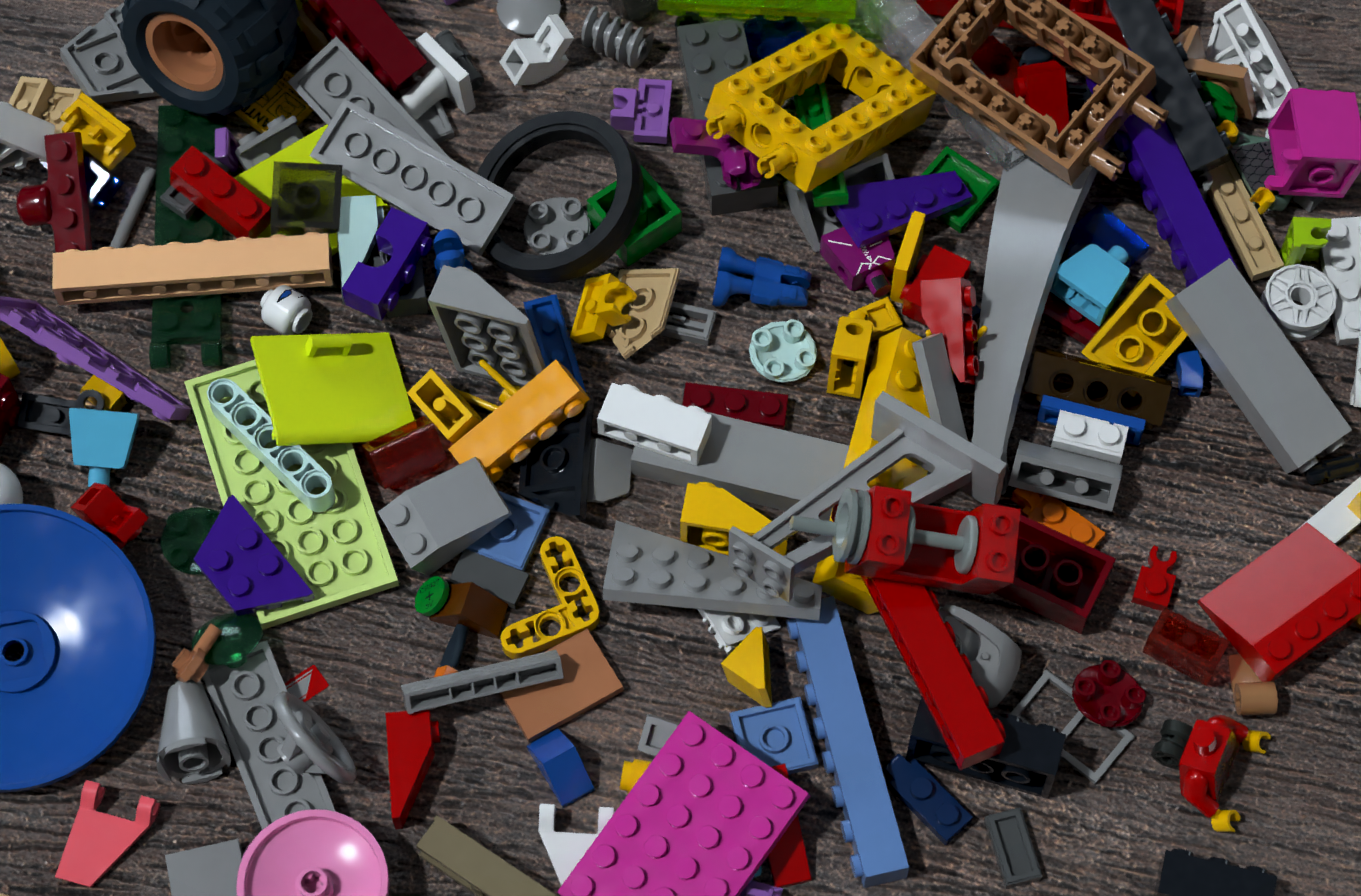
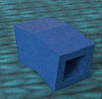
[1174,350,1204,397]

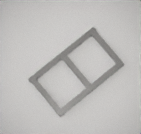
[1010,669,1135,785]

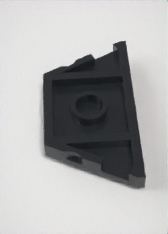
[518,392,594,521]

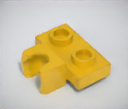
[570,273,637,344]

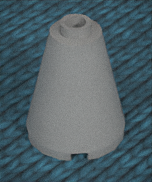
[156,680,231,784]

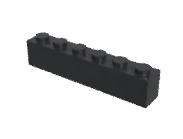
[1106,0,1233,178]

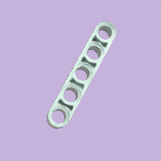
[207,378,336,512]

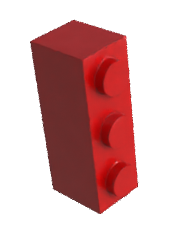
[170,145,271,239]

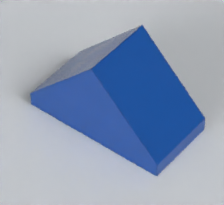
[527,729,595,808]

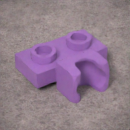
[610,78,673,144]

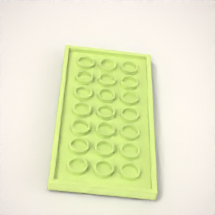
[184,359,399,630]

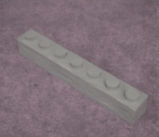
[401,650,564,714]

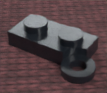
[17,389,105,436]

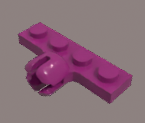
[669,117,764,191]

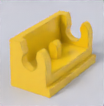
[60,92,136,171]

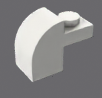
[500,14,574,86]

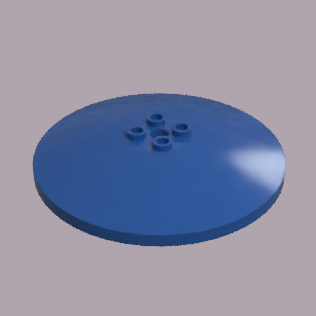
[0,504,157,792]

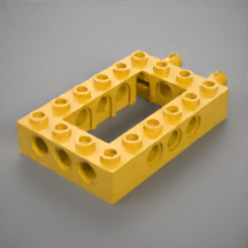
[704,19,937,193]

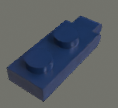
[882,754,973,845]

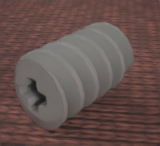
[581,6,654,69]

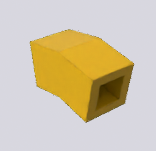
[80,375,127,411]

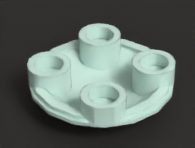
[749,319,817,383]

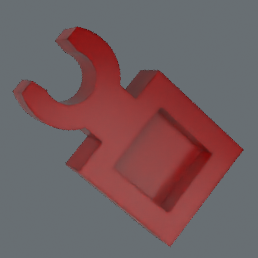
[1131,545,1177,612]

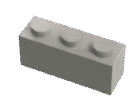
[1008,440,1123,512]

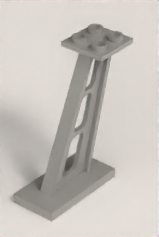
[728,391,1007,602]

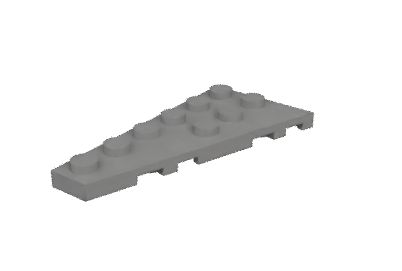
[603,520,823,620]

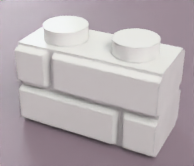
[1051,410,1129,464]

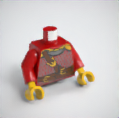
[1179,715,1271,832]

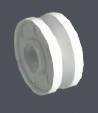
[1260,264,1337,342]

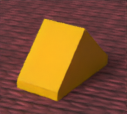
[721,627,772,708]

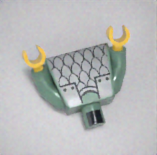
[1216,120,1295,214]

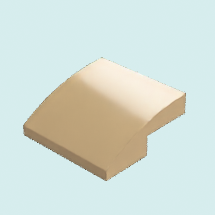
[9,76,84,134]

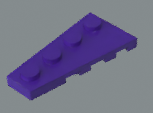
[830,171,973,248]

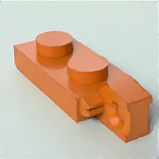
[1011,488,1105,549]

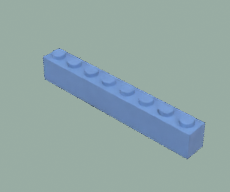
[786,596,909,888]

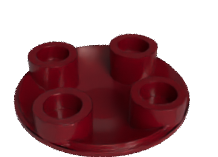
[1072,660,1146,727]

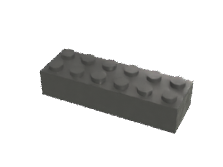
[677,17,778,216]

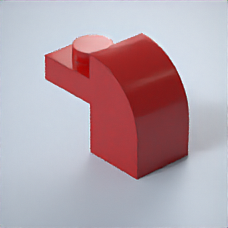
[70,482,148,549]

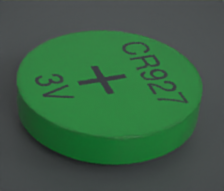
[415,576,449,616]

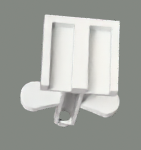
[398,32,476,120]

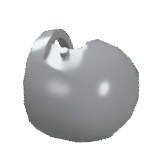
[938,605,1022,709]

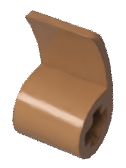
[1228,654,1278,716]

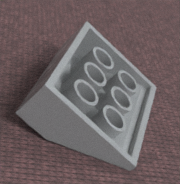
[428,265,546,387]

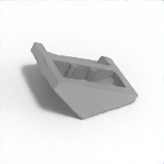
[587,439,633,503]

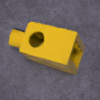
[826,310,874,399]

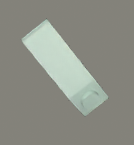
[335,195,384,305]

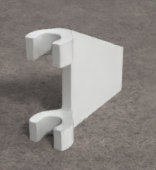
[539,804,615,886]

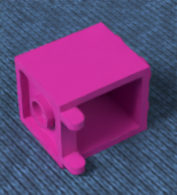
[1264,88,1361,198]

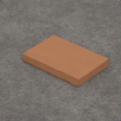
[499,629,624,743]

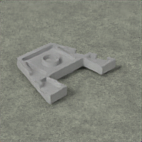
[60,0,160,103]

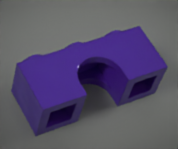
[342,207,432,321]

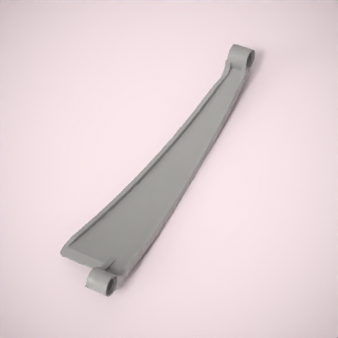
[971,135,1119,495]

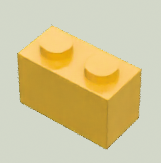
[407,369,483,444]

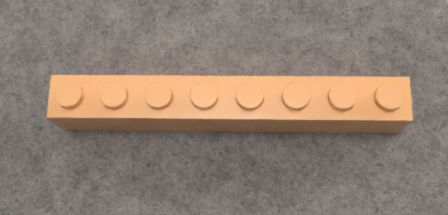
[52,232,333,305]

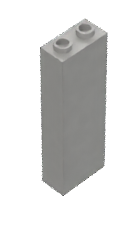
[1165,258,1352,474]
[631,412,849,521]

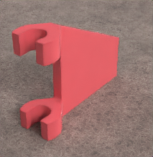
[55,780,161,888]

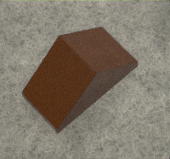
[429,582,509,639]

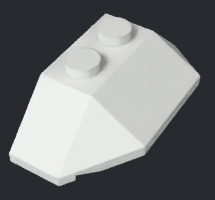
[1206,0,1299,120]

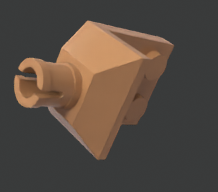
[1173,25,1257,120]

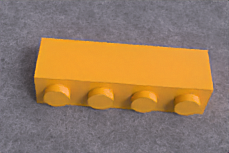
[448,360,590,483]

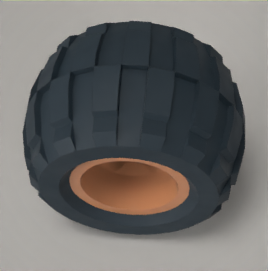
[119,0,301,117]

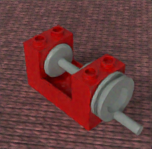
[790,485,1021,595]

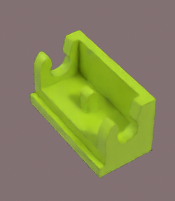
[1281,217,1332,266]

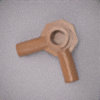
[172,624,222,683]

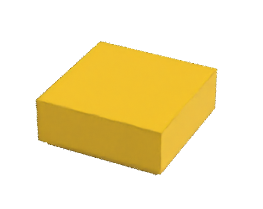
[857,297,903,342]

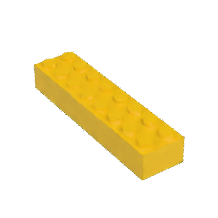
[812,327,954,615]

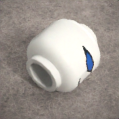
[260,285,313,335]

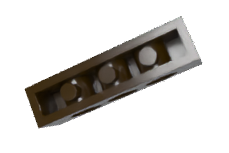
[1025,346,1172,429]

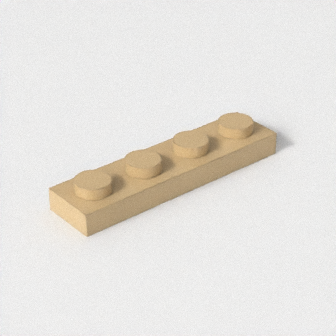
[1207,157,1285,282]

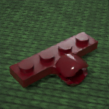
[16,132,92,253]

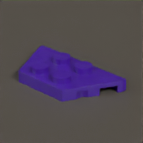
[194,495,315,616]

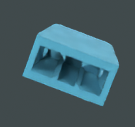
[1050,244,1130,326]
[69,407,140,487]

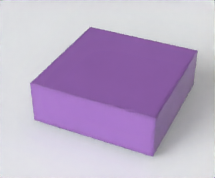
[215,127,239,173]

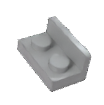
[235,115,304,171]

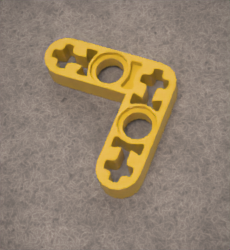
[500,536,600,659]

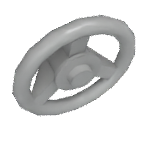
[273,691,357,785]

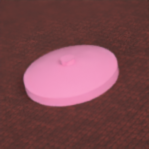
[236,809,390,896]

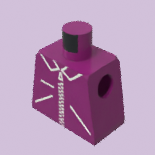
[820,227,896,298]

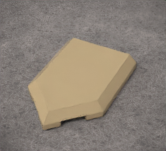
[605,268,681,360]

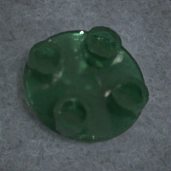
[161,507,220,575]
[192,613,264,669]

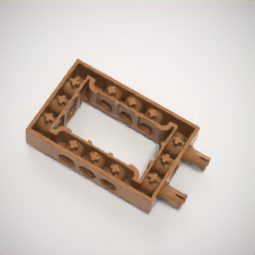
[909,0,1169,185]

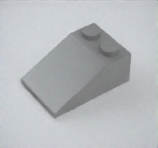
[378,457,512,576]

